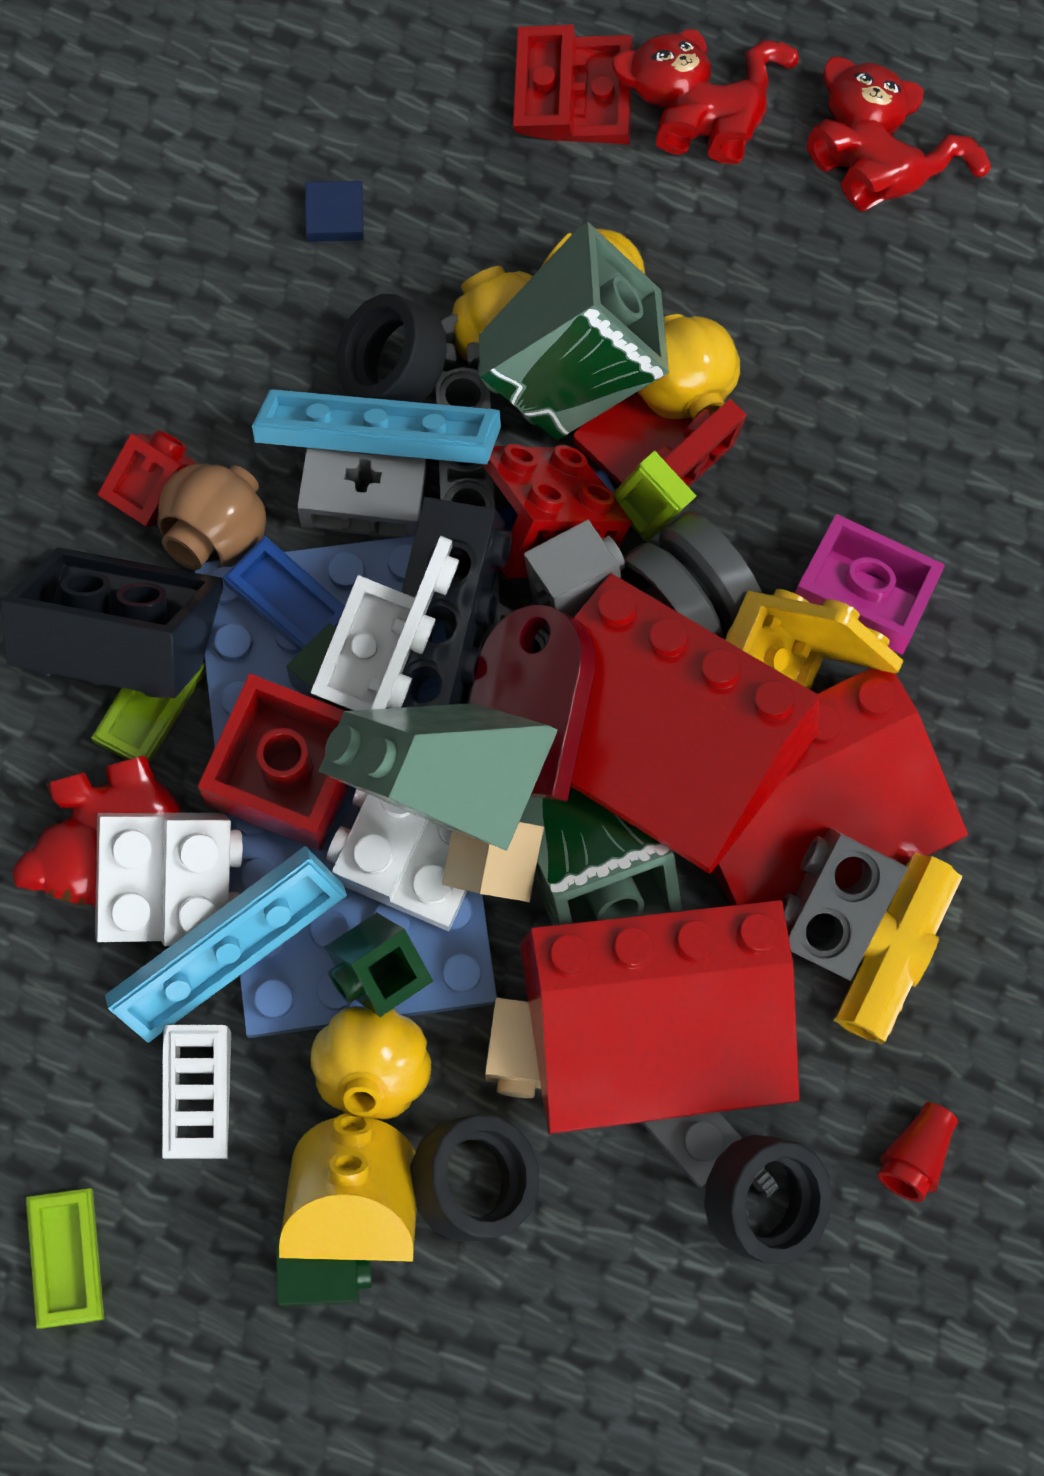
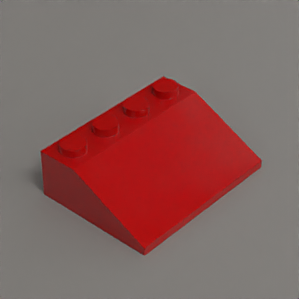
[571,573,820,874]
[713,668,968,906]
[520,900,799,1135]

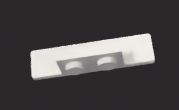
[311,536,459,711]

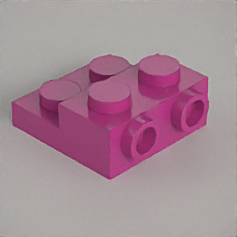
[795,514,945,655]

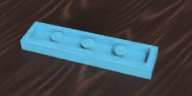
[252,389,501,464]
[105,846,347,1043]

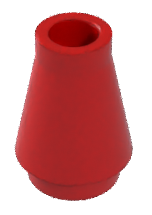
[877,1102,958,1202]

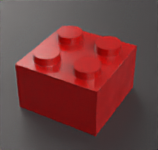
[198,673,349,851]

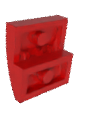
[513,24,633,144]

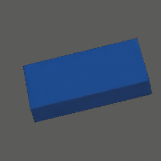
[223,536,345,651]

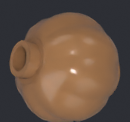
[157,463,267,570]

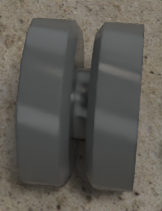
[620,511,762,639]

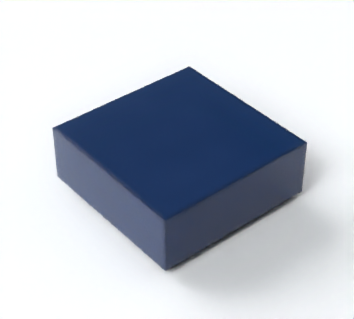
[305,181,364,242]

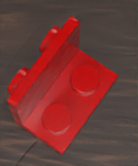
[573,392,747,487]
[482,444,632,579]

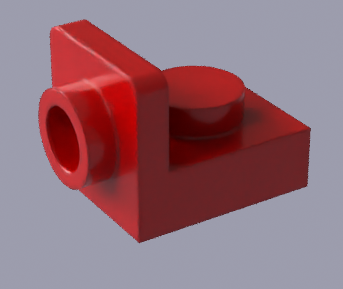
[97,430,198,526]

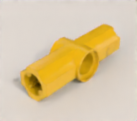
[833,853,963,1045]

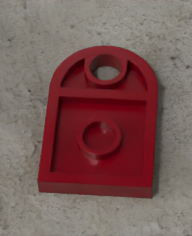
[469,605,595,801]

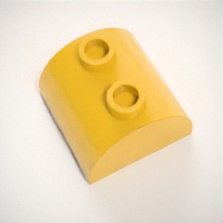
[279,1112,417,1261]

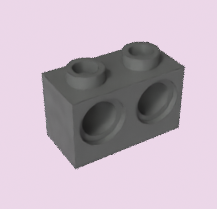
[782,827,908,981]

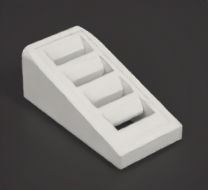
[162,1025,231,1159]

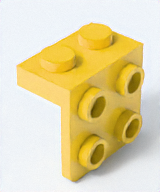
[725,589,903,690]

